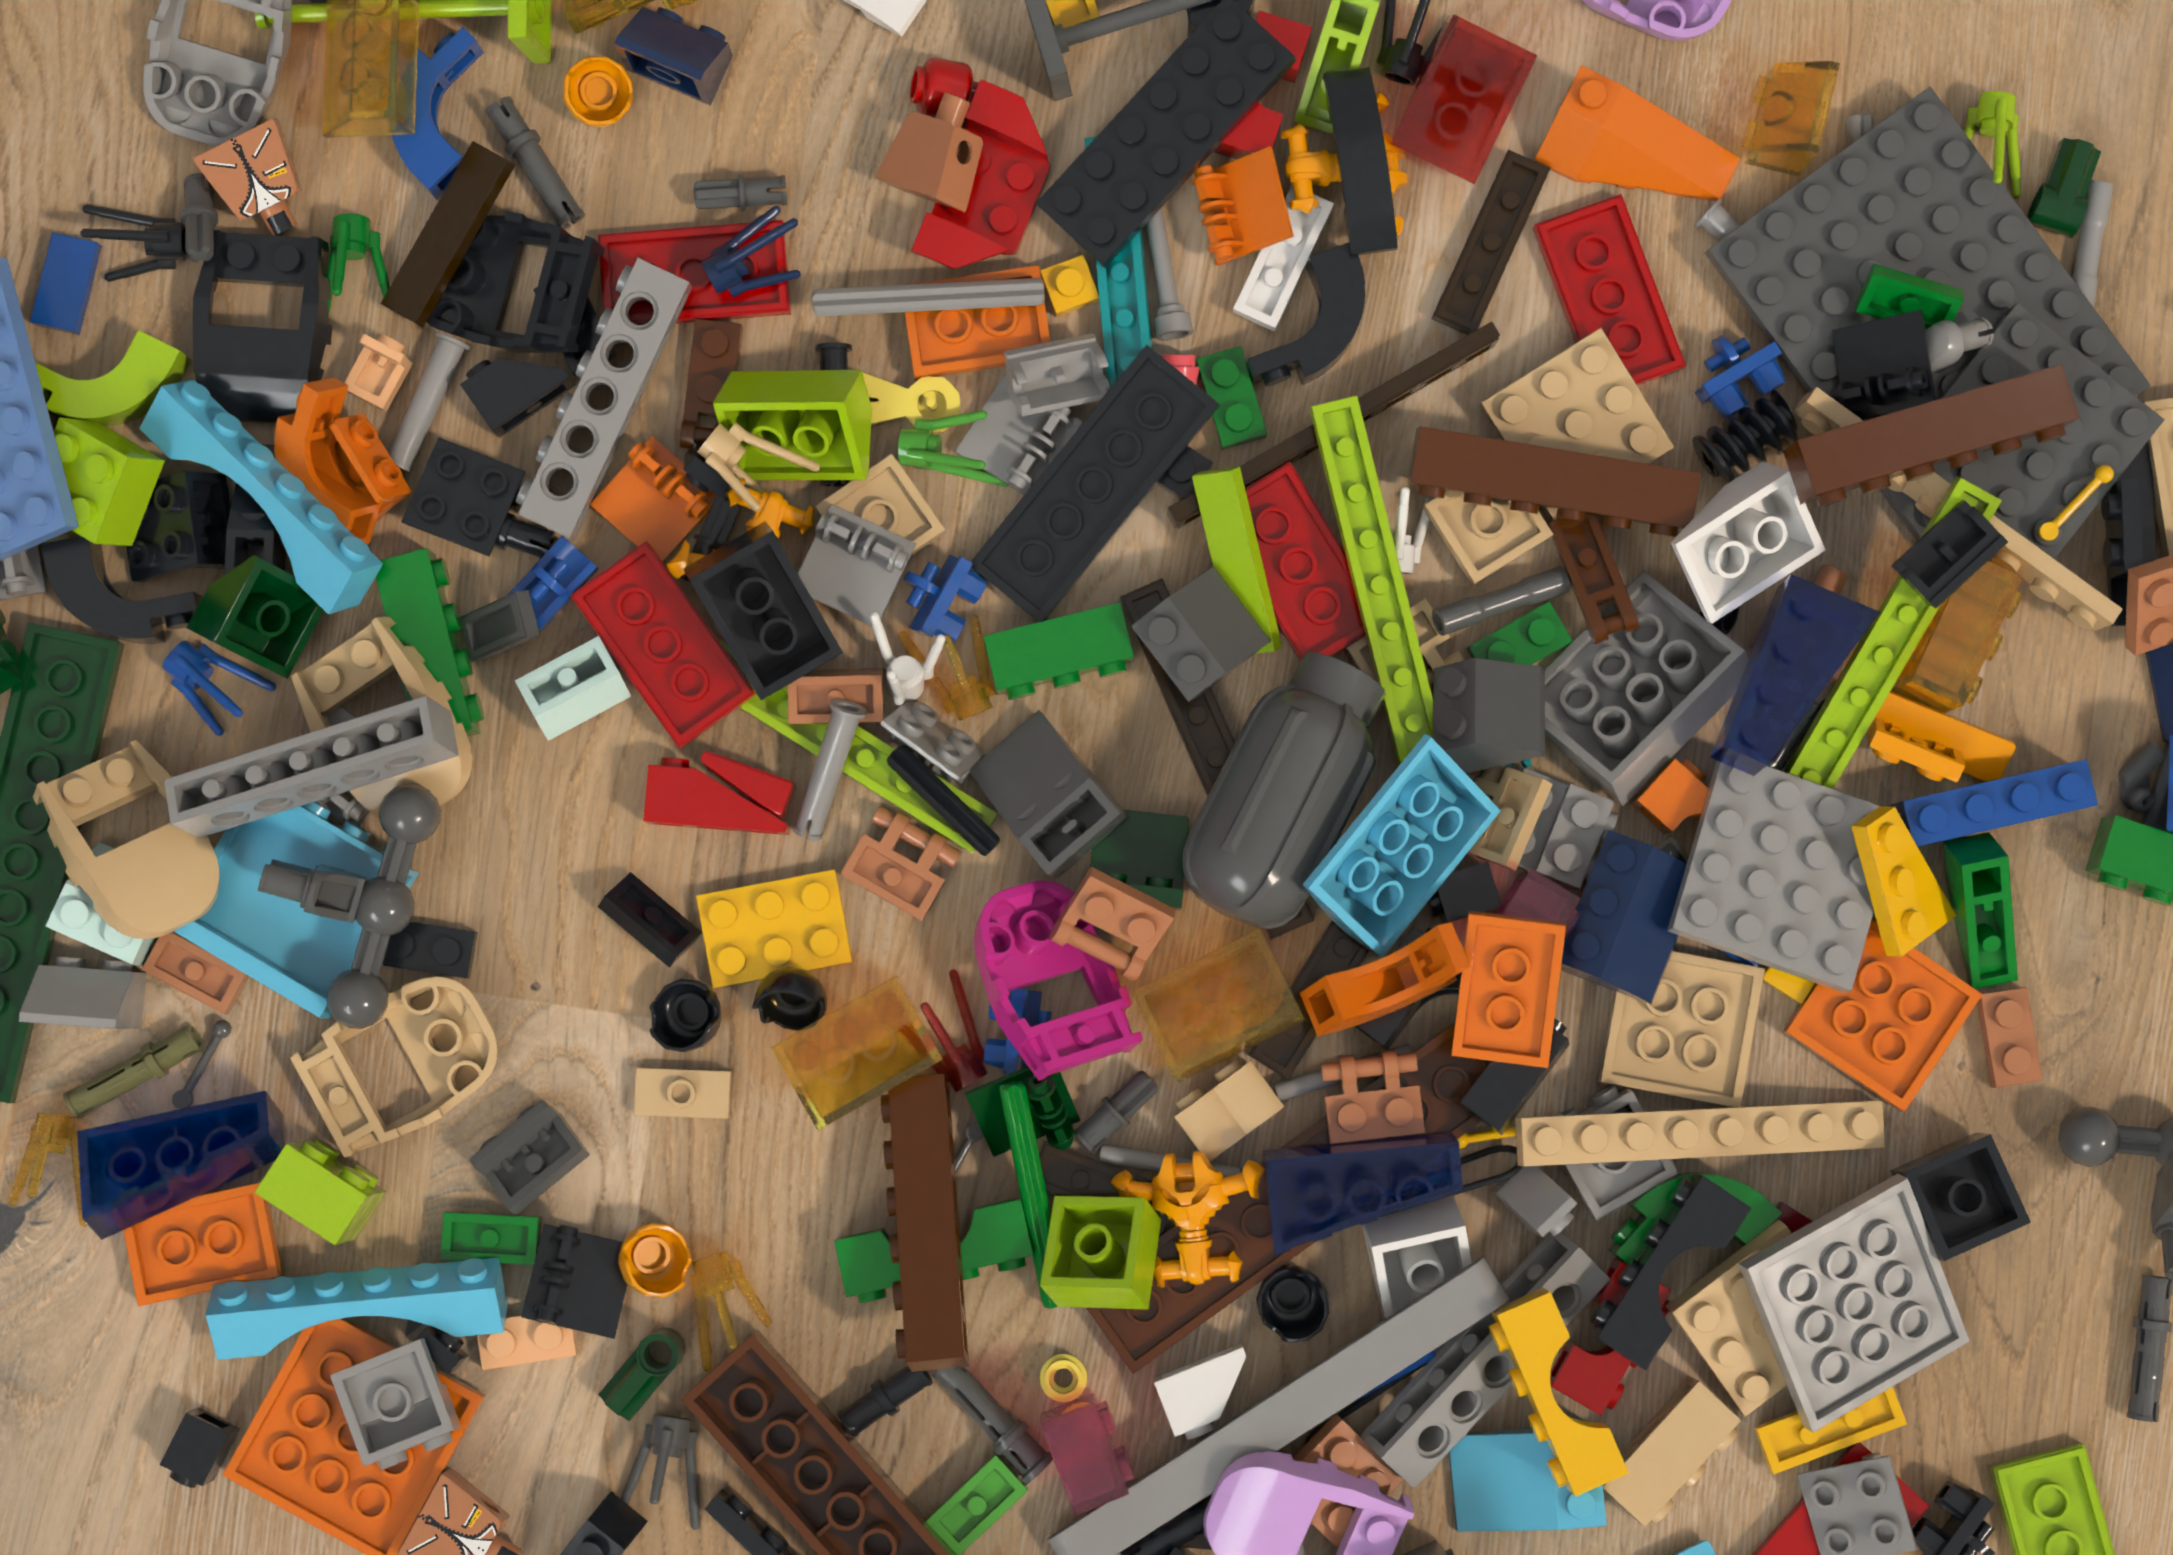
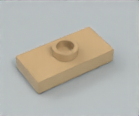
[634,1068,732,1119]

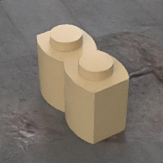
[1173,1059,1284,1162]

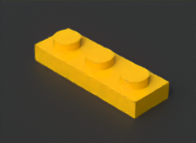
[1753,1387,1907,1474]

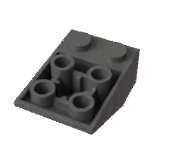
[970,710,1129,878]

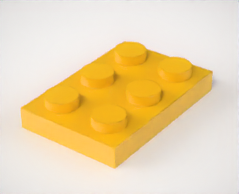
[696,869,853,989]

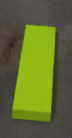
[1192,466,1282,654]

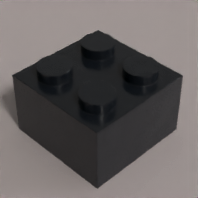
[1890,1133,2031,1261]

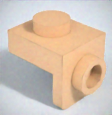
[344,333,413,412]

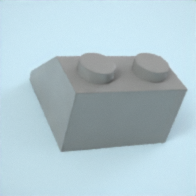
[19,957,146,1029]

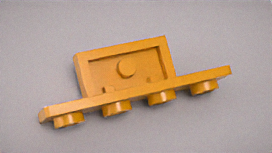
[1866,691,2016,782]

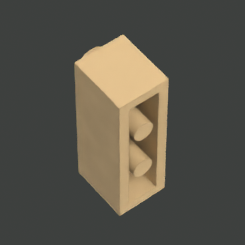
[1603,1376,1742,1527]

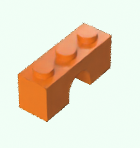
[1630,758,1709,835]

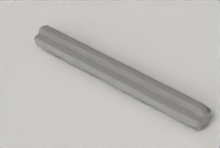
[812,278,1045,316]

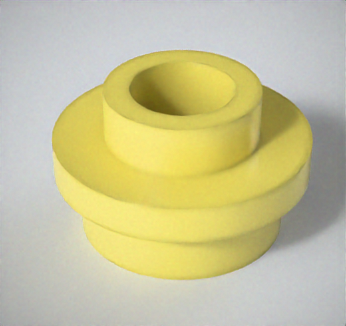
[1040,1354,1087,1402]

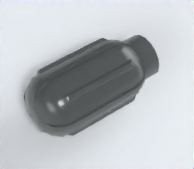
[1182,652,1386,929]

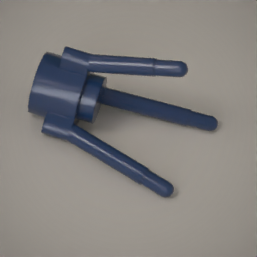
[701,206,801,298]

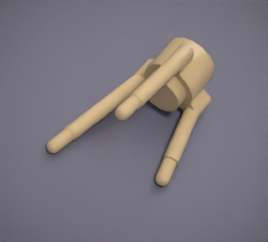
[697,422,820,512]

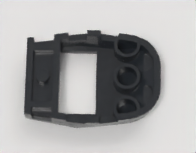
[426,211,605,353]
[193,230,332,424]

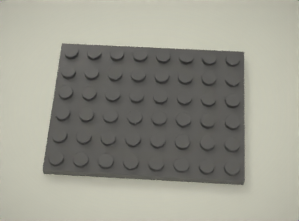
[1704,86,2151,541]

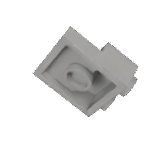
[1518,767,1618,890]
[1556,1085,1678,1221]
[330,1338,462,1470]

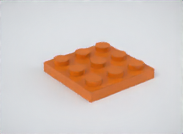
[1783,919,1983,1112]

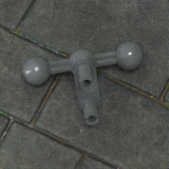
[258,784,441,1029]
[2058,1106,2173,1279]

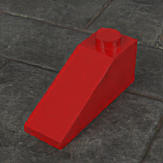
[643,757,790,835]

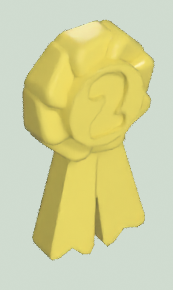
[862,372,961,433]

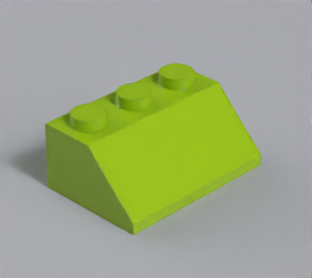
[713,370,872,480]

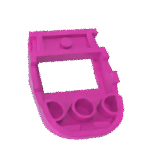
[974,880,1143,1081]

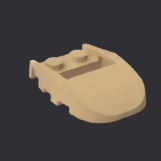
[291,617,473,816]
[33,740,219,939]
[290,977,498,1158]

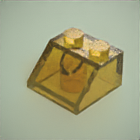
[1741,61,1840,177]

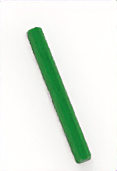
[999,1081,1058,1309]

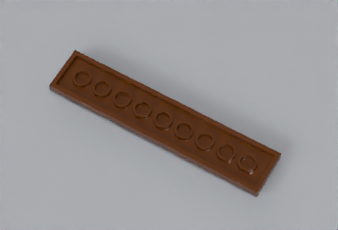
[1086,1022,1491,1374]

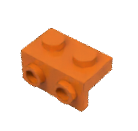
[329,413,412,521]

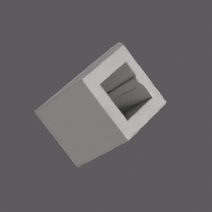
[1491,1166,1577,1237]

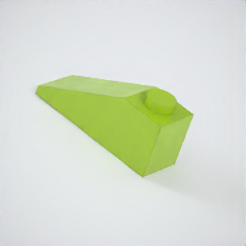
[1294,0,1381,135]

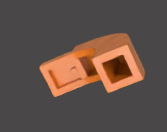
[274,377,381,544]
[1300,922,1470,1037]

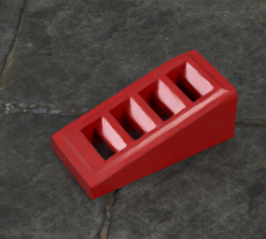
[700,751,796,820]

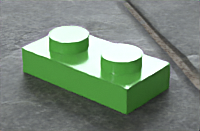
[926,1453,1028,1555]

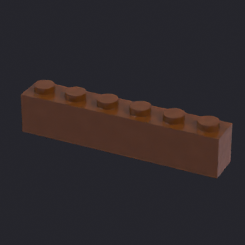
[1783,364,2080,507]
[1407,426,1702,537]
[881,1073,969,1372]

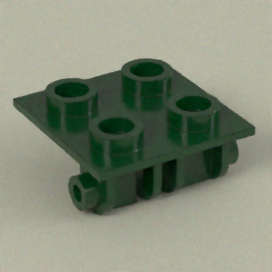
[965,1066,1081,1157]

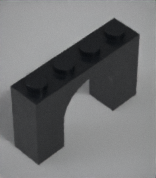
[1354,926,1570,1136]

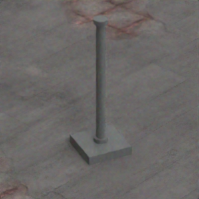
[1025,0,1214,101]

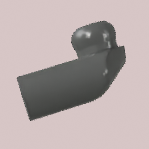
[2118,741,2166,812]

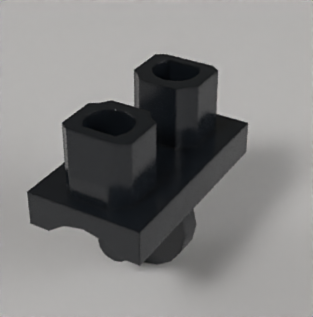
[1912,1481,1995,1555]

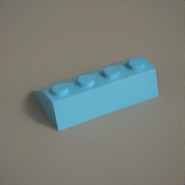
[1303,734,1501,958]

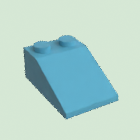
[1449,1427,1607,1532]

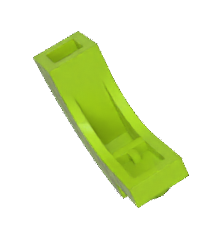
[35,330,192,426]

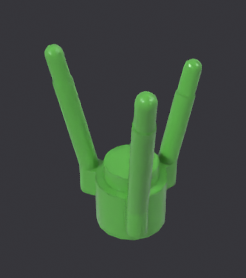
[898,410,1009,487]

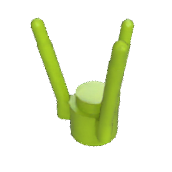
[1963,91,2021,198]

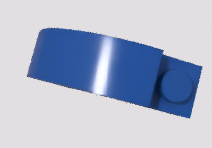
[389,27,484,200]

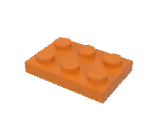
[905,265,1050,380]
[1451,911,1566,1068]
[120,1183,283,1306]

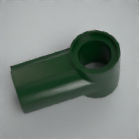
[2027,138,2101,238]
[598,1327,685,1421]

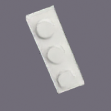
[1233,185,1334,332]

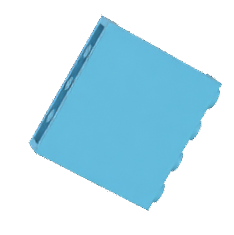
[174,802,419,1020]

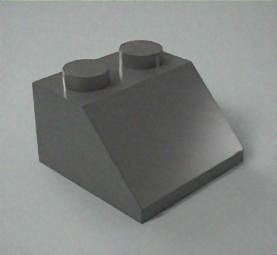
[1131,566,1271,702]
[1433,658,1545,774]

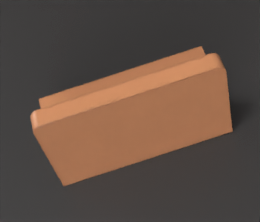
[787,668,885,724]

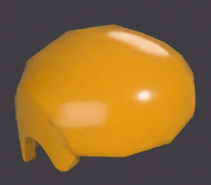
[563,56,633,128]
[618,1222,692,1298]

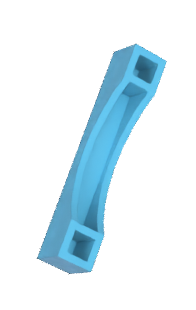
[139,379,383,614]
[206,1258,508,1360]

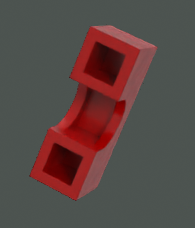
[1214,10,1312,160]
[1550,1258,1671,1416]

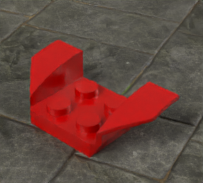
[911,79,1051,269]

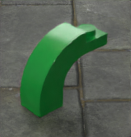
[1608,1172,1782,1264]

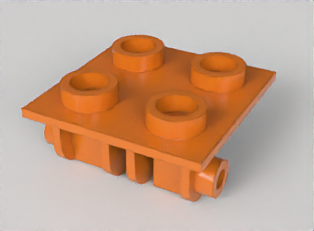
[1191,146,1294,266]
[590,436,717,562]

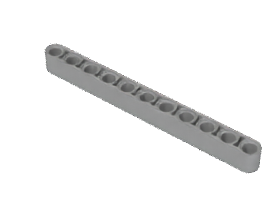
[1047,1257,1510,1555]

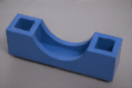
[1890,759,2098,847]

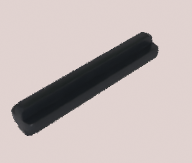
[886,745,1000,856]

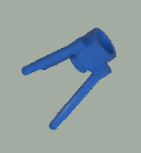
[162,641,276,736]

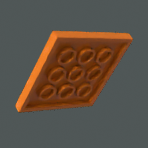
[222,1318,486,1555]

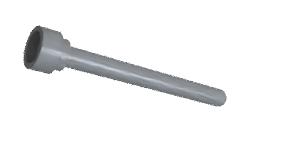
[1146,207,1193,341]

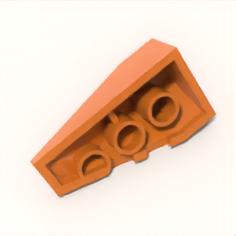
[1534,65,1740,201]

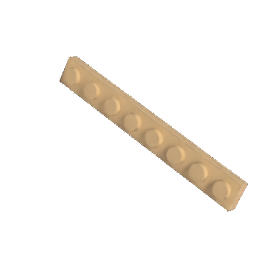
[1792,387,2123,631]
[1515,1100,1885,1167]

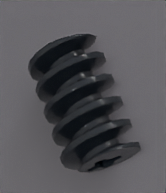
[1692,390,1799,483]

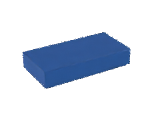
[30,232,102,335]

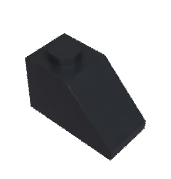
[460,358,576,438]

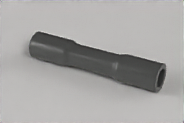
[1432,566,1570,636]

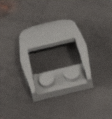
[143,0,292,146]

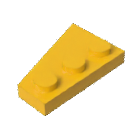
[1851,806,1957,957]

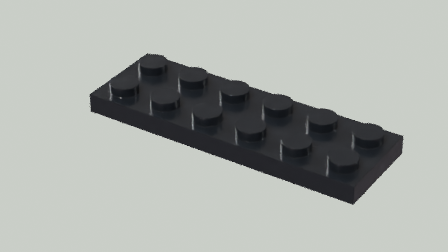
[1036,0,1297,268]
[971,344,1220,622]

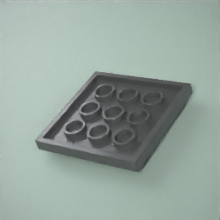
[1933,302,2165,559]

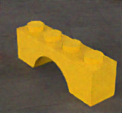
[1488,1288,1629,1497]

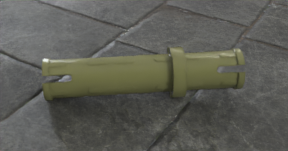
[63,1024,205,1120]

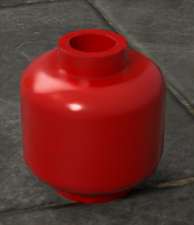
[909,57,979,118]

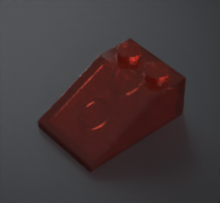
[1390,14,1537,184]

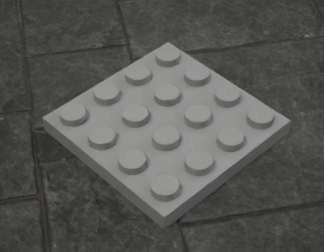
[1667,751,1901,993]
[1739,1174,1970,1433]

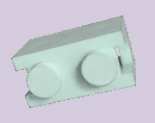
[515,636,631,741]

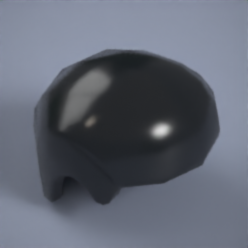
[752,967,827,1031]
[649,978,722,1052]
[1256,1265,1329,1343]

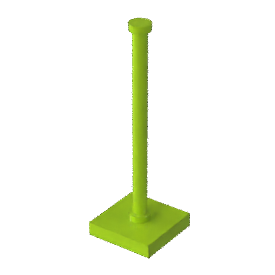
[254,0,552,64]

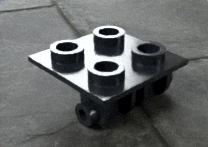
[1831,310,1936,419]
[401,437,526,557]
[521,1224,628,1339]

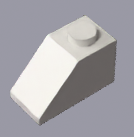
[1153,1343,1246,1440]

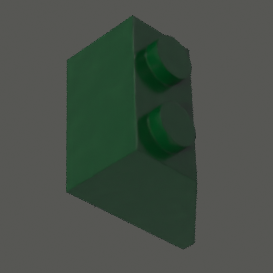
[186,555,324,679]

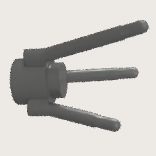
[621,1414,700,1530]

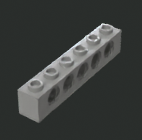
[516,258,692,540]
[164,696,459,838]
[1360,1232,1610,1489]

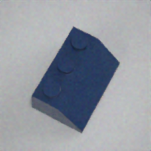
[1561,830,1687,1004]

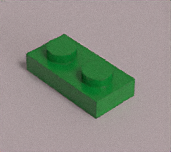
[1856,264,1964,330]
[1196,346,1267,450]
[1466,601,1573,665]
[440,1211,541,1265]

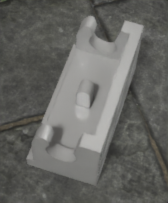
[1004,333,1111,417]

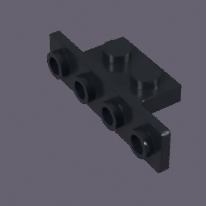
[2101,442,2156,626]

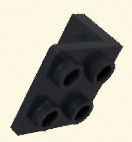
[126,471,231,582]

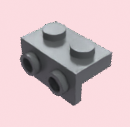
[469,1100,590,1215]

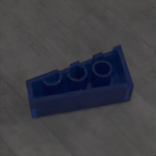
[1710,574,1880,776]
[77,1091,285,1240]
[1263,1133,1463,1255]

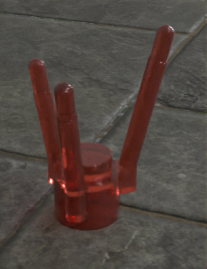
[900,969,988,1092]

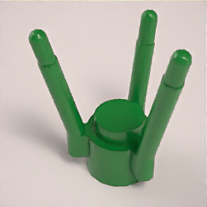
[325,213,390,314]

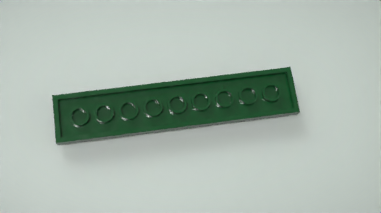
[0,622,125,1104]

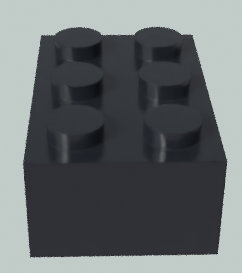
[683,521,843,700]

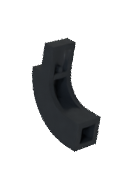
[1246,242,1365,386]
[41,536,203,644]

